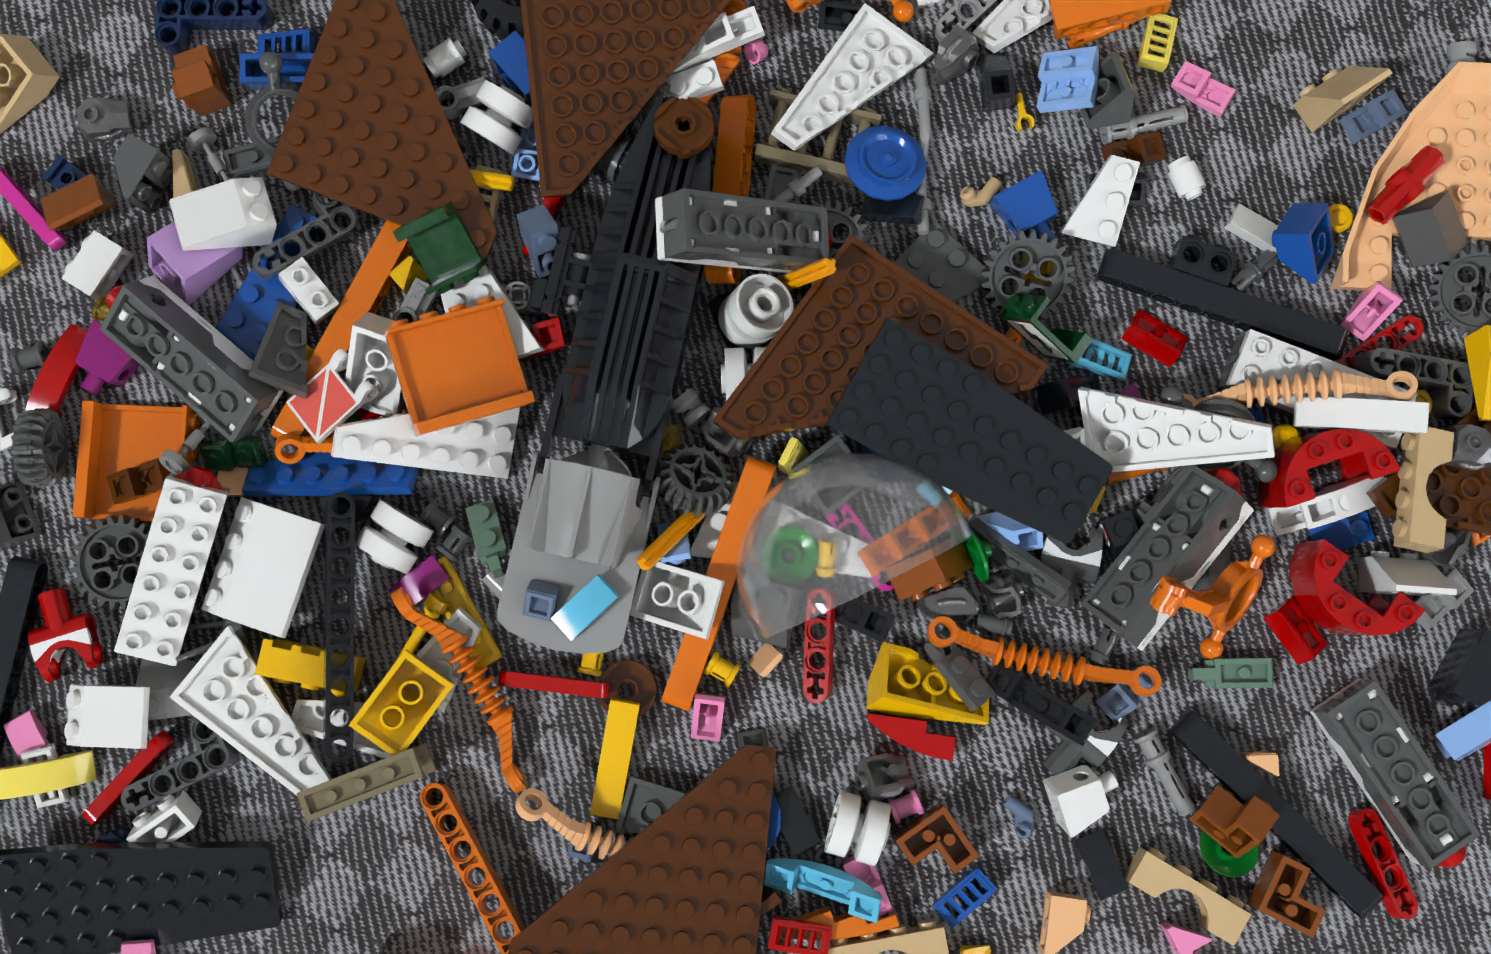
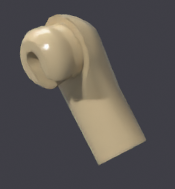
[960,177,1002,207]

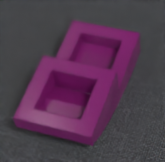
[388,555,451,606]

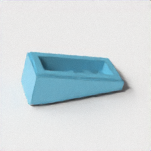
[1066,337,1133,382]

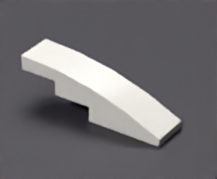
[1293,397,1429,434]

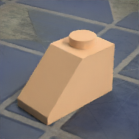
[1039,891,1091,954]

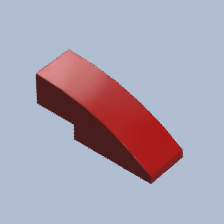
[865,712,956,761]

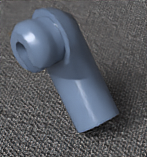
[1002,794,1034,839]

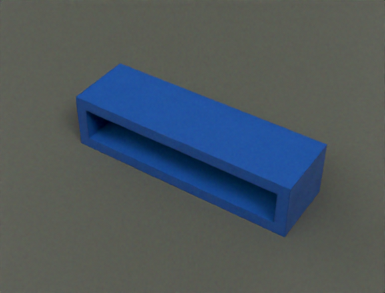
[239,53,314,90]

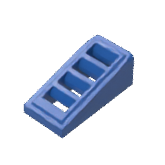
[257,29,316,53]
[932,864,997,928]

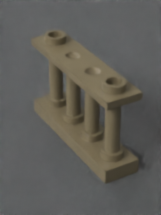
[754,88,882,186]
[296,743,437,822]

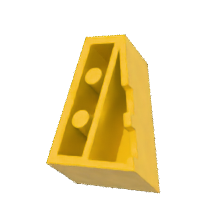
[255,638,366,696]

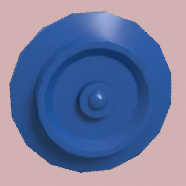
[844,125,927,201]

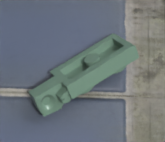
[465,499,509,578]
[1188,658,1274,689]

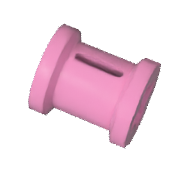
[886,789,924,824]

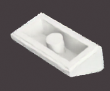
[1224,204,1278,254]

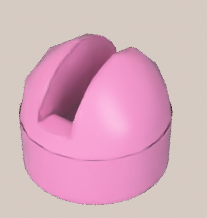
[744,39,768,64]

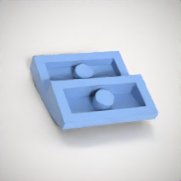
[1036,46,1099,113]

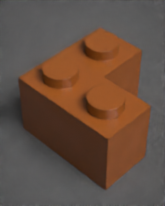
[172,44,233,117]
[885,535,973,601]
[1189,785,1280,859]
[892,802,979,874]
[1247,850,1326,938]

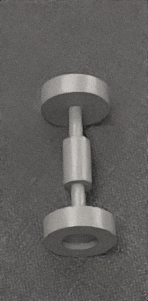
[186,127,243,181]
[159,413,219,474]

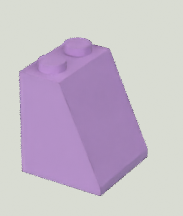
[147,221,243,305]

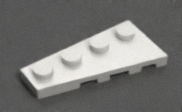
[291,699,391,759]

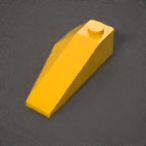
[866,642,989,725]

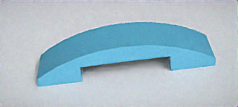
[764,858,882,923]

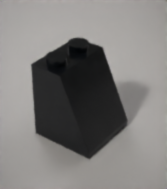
[1426,629,1491,709]

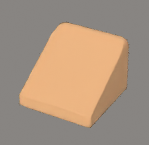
[217,468,249,497]
[748,643,783,677]
[1239,751,1279,776]

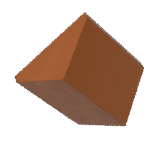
[40,173,118,231]

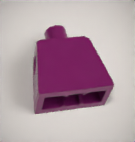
[76,320,141,395]

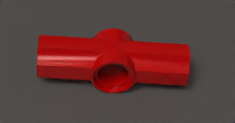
[1366,145,1445,225]

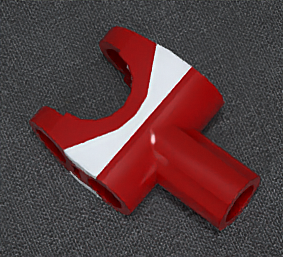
[28,588,103,682]

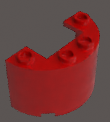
[1259,429,1400,508]
[1289,539,1425,635]

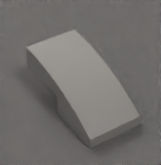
[1412,568,1475,629]

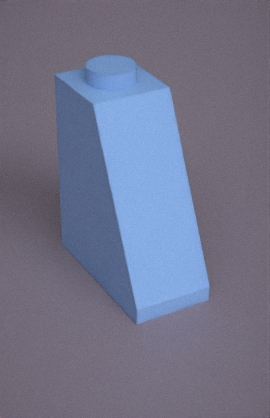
[1435,700,1491,761]

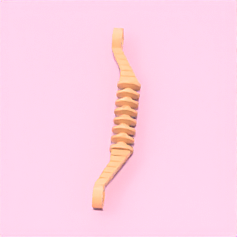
[1183,369,1418,408]
[515,788,633,860]

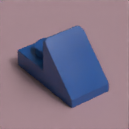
[1308,511,1375,549]

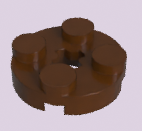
[654,97,714,159]
[599,660,657,717]

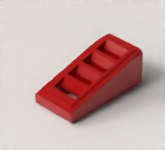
[767,915,833,954]

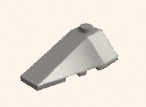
[135,659,198,721]

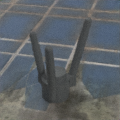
[176,619,249,662]

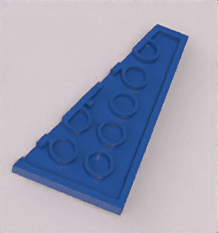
[215,204,317,361]
[242,451,419,497]

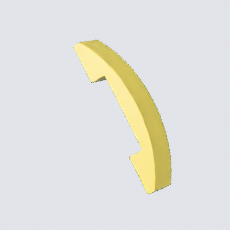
[0,750,97,800]

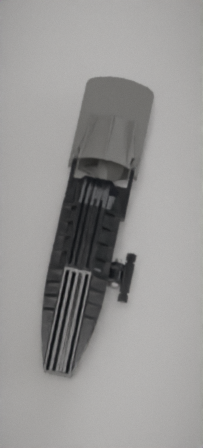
[497,94,712,653]

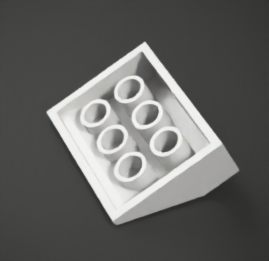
[202,497,325,638]

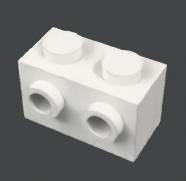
[62,230,134,302]
[127,790,202,842]

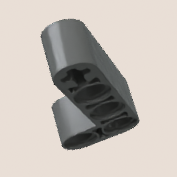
[252,192,356,280]
[1354,348,1473,420]
[121,719,239,811]

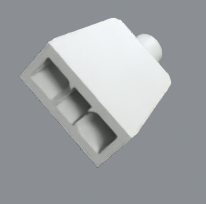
[1043,765,1118,838]

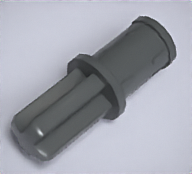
[1228,250,1278,292]

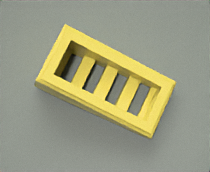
[1136,14,1178,73]
[778,437,809,478]

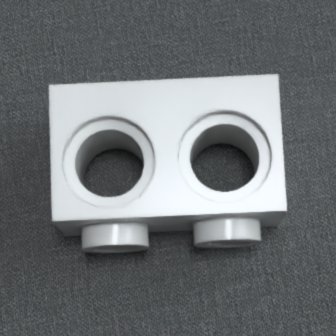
[278,257,339,325]

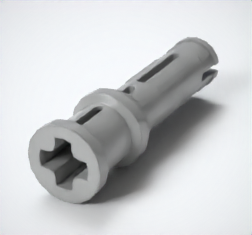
[1099,105,1188,145]
[1133,727,1196,816]

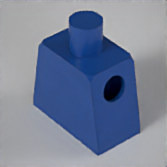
[989,170,1057,241]

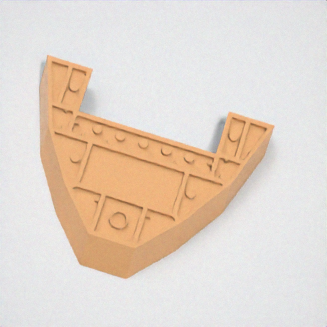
[1330,62,1491,291]

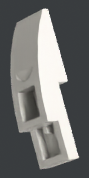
[671,6,765,75]
[1267,474,1385,536]

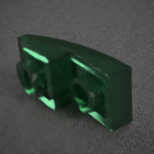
[198,436,269,471]

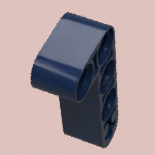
[154,0,275,56]

